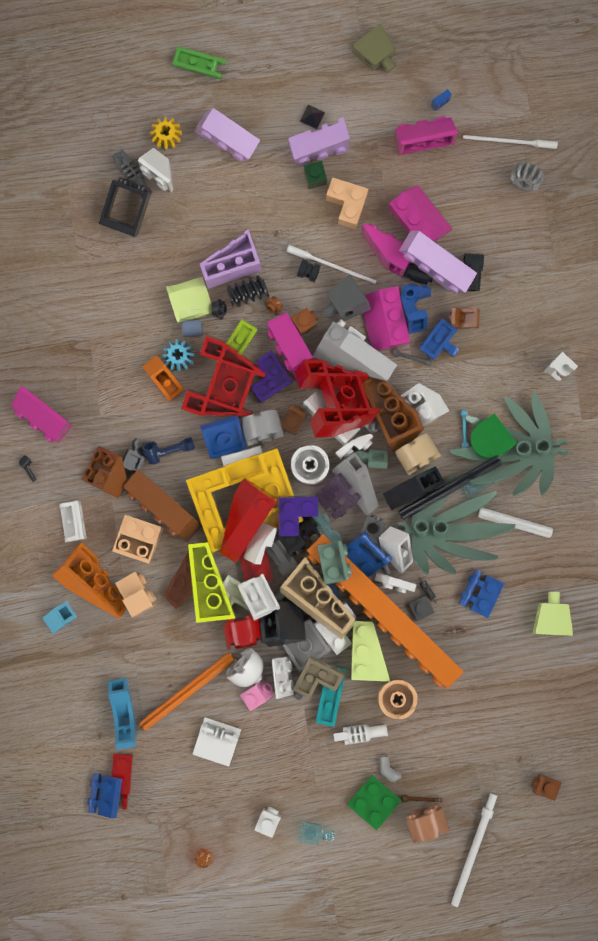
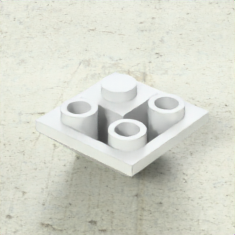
[138,148,174,193]
[400,383,449,427]

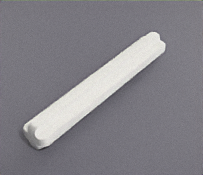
[478,508,553,538]

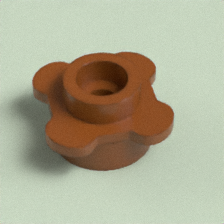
[264,296,283,315]

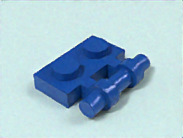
[459,569,505,618]
[87,773,122,818]

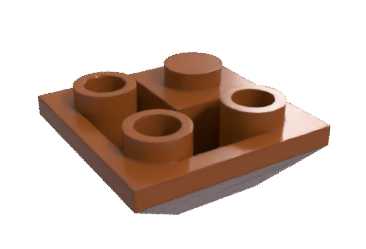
[81,446,127,498]

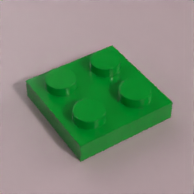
[347,775,402,830]

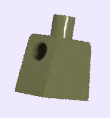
[352,24,396,73]

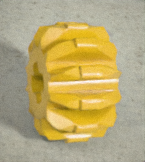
[150,116,182,150]

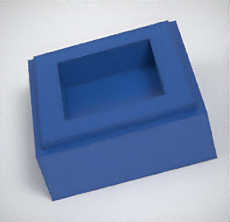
[431,89,452,111]

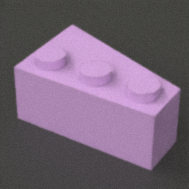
[200,229,262,289]

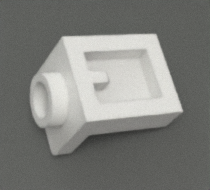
[254,807,281,838]

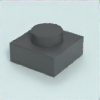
[409,595,434,621]

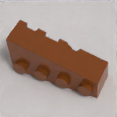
[123,470,202,542]

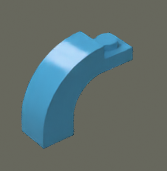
[108,678,137,750]

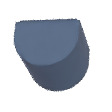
[182,320,203,337]

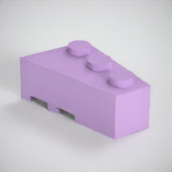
[193,108,260,161]
[288,117,350,165]

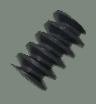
[227,275,270,309]

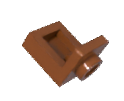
[449,307,480,329]

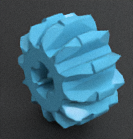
[162,339,195,372]

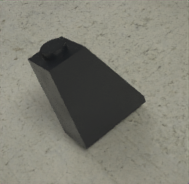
[383,466,445,511]

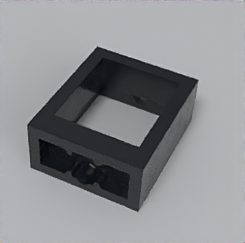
[99,177,152,237]

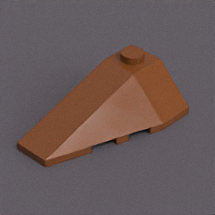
[363,377,424,452]

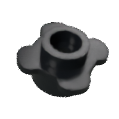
[212,299,227,320]

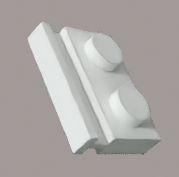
[237,574,280,621]

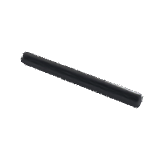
[399,455,502,520]

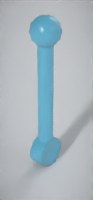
[460,410,469,448]

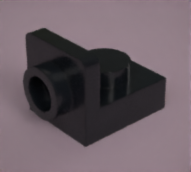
[278,534,306,556]

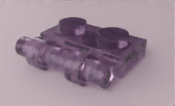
[314,473,361,520]

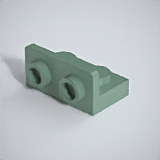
[317,540,352,585]

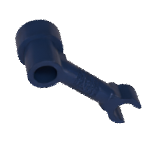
[142,437,195,465]

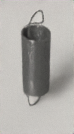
[419,577,437,604]

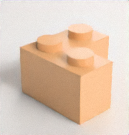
[326,177,369,230]
[115,572,157,617]

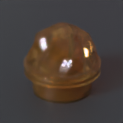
[195,848,214,868]

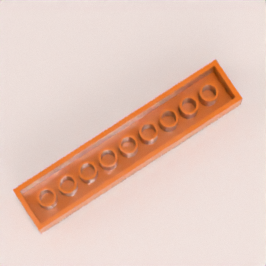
[307,534,464,689]

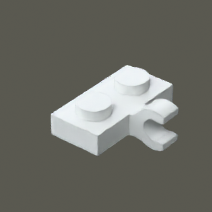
[375,573,416,594]

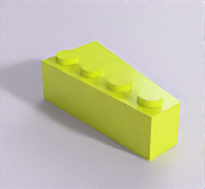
[188,542,236,623]

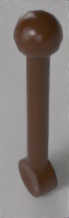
[401,794,442,803]

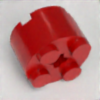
[223,615,262,650]

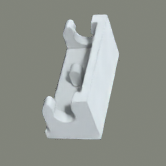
[544,352,578,381]
[59,501,87,543]

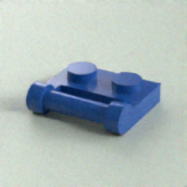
[346,531,392,577]

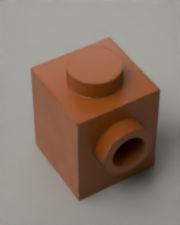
[291,308,318,337]

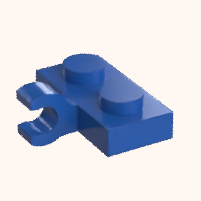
[419,319,459,361]

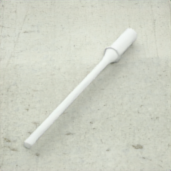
[463,135,558,149]
[286,245,376,284]

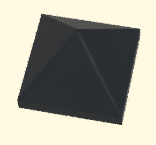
[300,104,325,130]

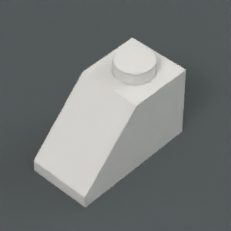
[379,526,413,573]

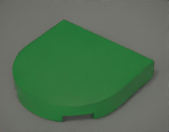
[471,413,517,459]

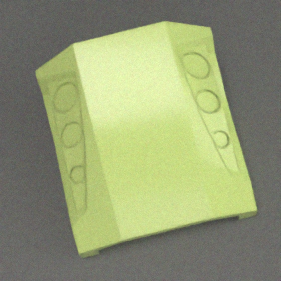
[166,277,212,323]

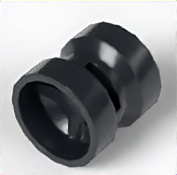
[297,259,321,283]

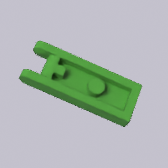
[172,47,227,79]

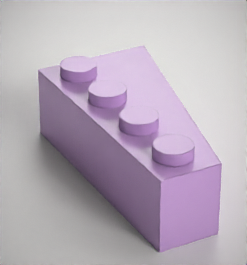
[399,231,477,294]

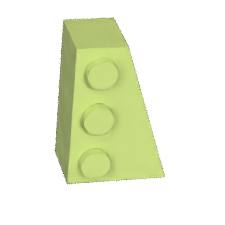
[351,621,390,681]

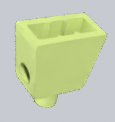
[533,592,573,636]

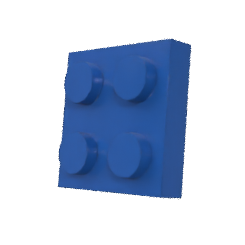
[200,415,247,459]

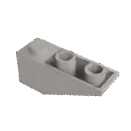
[331,452,379,516]

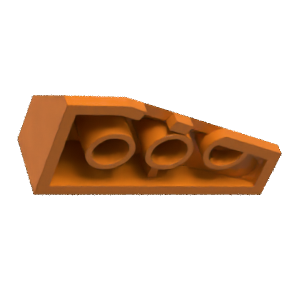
[52,542,127,619]

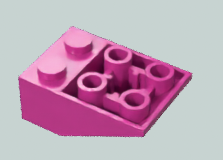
[361,223,410,277]

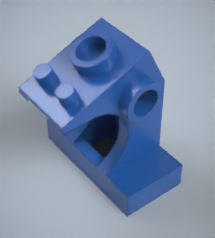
[401,284,432,334]

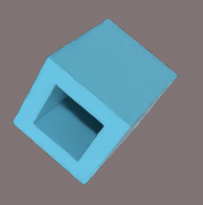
[42,601,77,634]

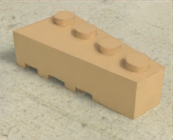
[280,557,355,640]

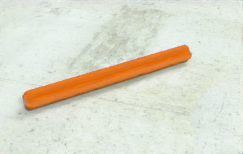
[139,652,235,731]

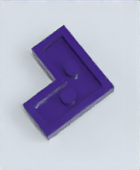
[251,350,293,403]
[279,496,318,536]

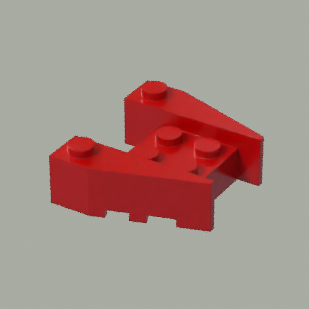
[181,334,266,416]
[295,359,380,438]

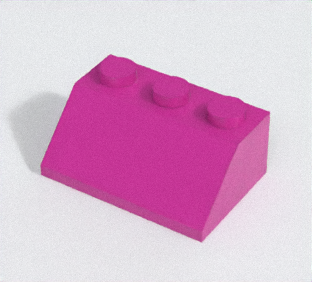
[394,116,458,155]
[388,185,452,243]
[363,286,410,351]
[11,386,73,443]

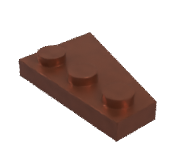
[163,542,219,610]

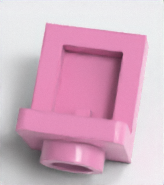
[240,679,275,711]

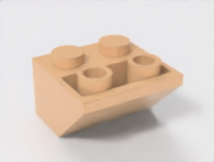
[112,515,163,564]

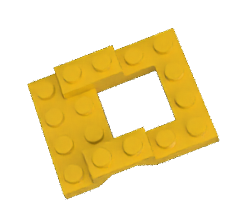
[186,448,303,552]

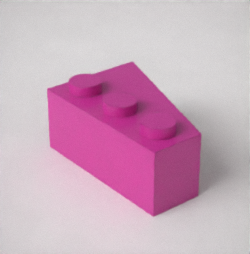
[267,312,314,383]

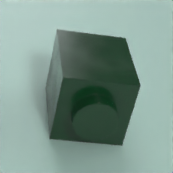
[304,161,327,189]

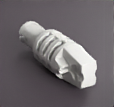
[333,724,388,745]

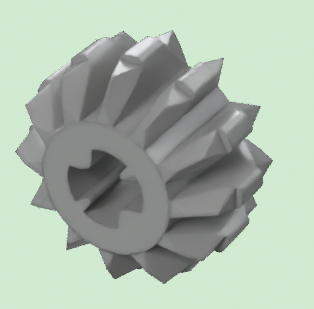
[510,161,544,192]

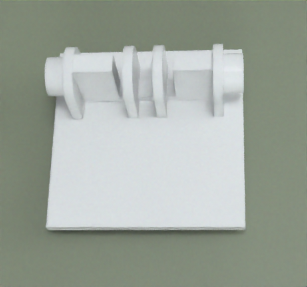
[271,656,295,699]
[193,717,241,766]

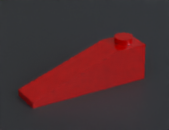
[220,477,277,563]

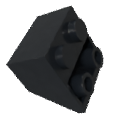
[260,601,306,647]

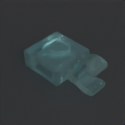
[300,822,335,845]

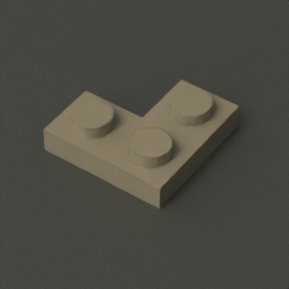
[293,655,345,699]

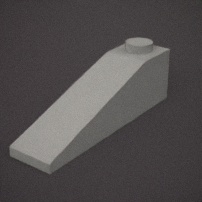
[312,321,397,381]

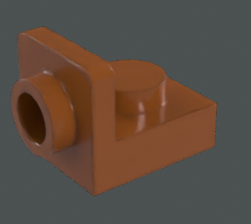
[281,404,307,436]
[531,774,562,801]

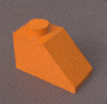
[142,355,184,401]

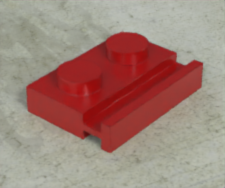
[240,549,273,582]

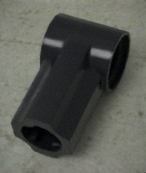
[463,253,484,292]

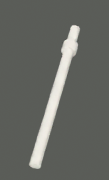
[451,793,497,907]

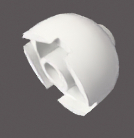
[226,648,264,687]

